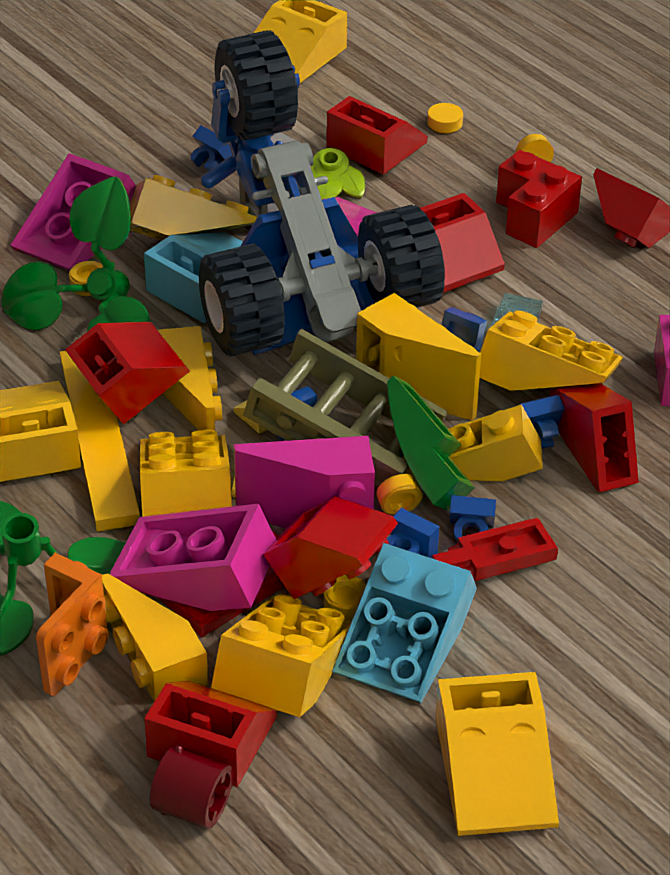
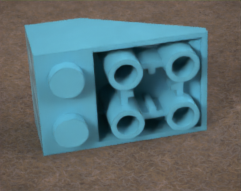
[144,232,243,323]
[332,543,477,703]

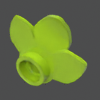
[310,148,365,199]

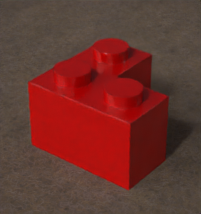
[496,149,582,248]

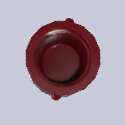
[149,745,233,829]

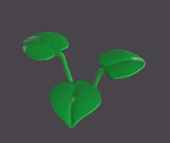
[1,177,151,332]
[0,501,126,656]

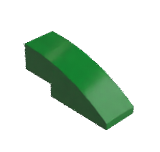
[387,375,475,511]

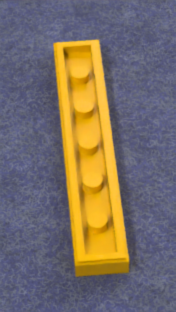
[60,351,140,532]

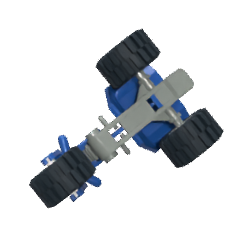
[199,30,445,357]

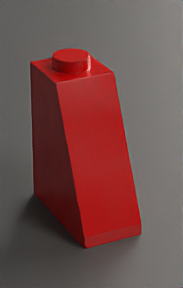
[549,383,639,492]

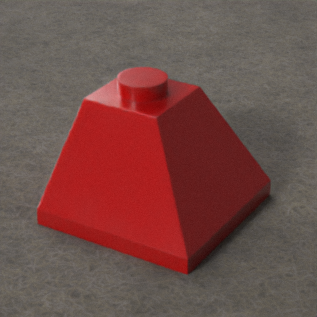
[593,168,670,248]

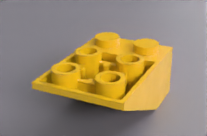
[254,0,347,83]
[130,175,257,240]
[356,293,481,420]
[480,311,623,391]
[0,381,81,482]
[140,429,232,517]
[211,595,352,717]
[435,672,559,836]

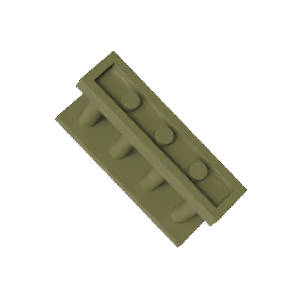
[243,329,448,492]

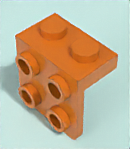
[36,553,109,696]

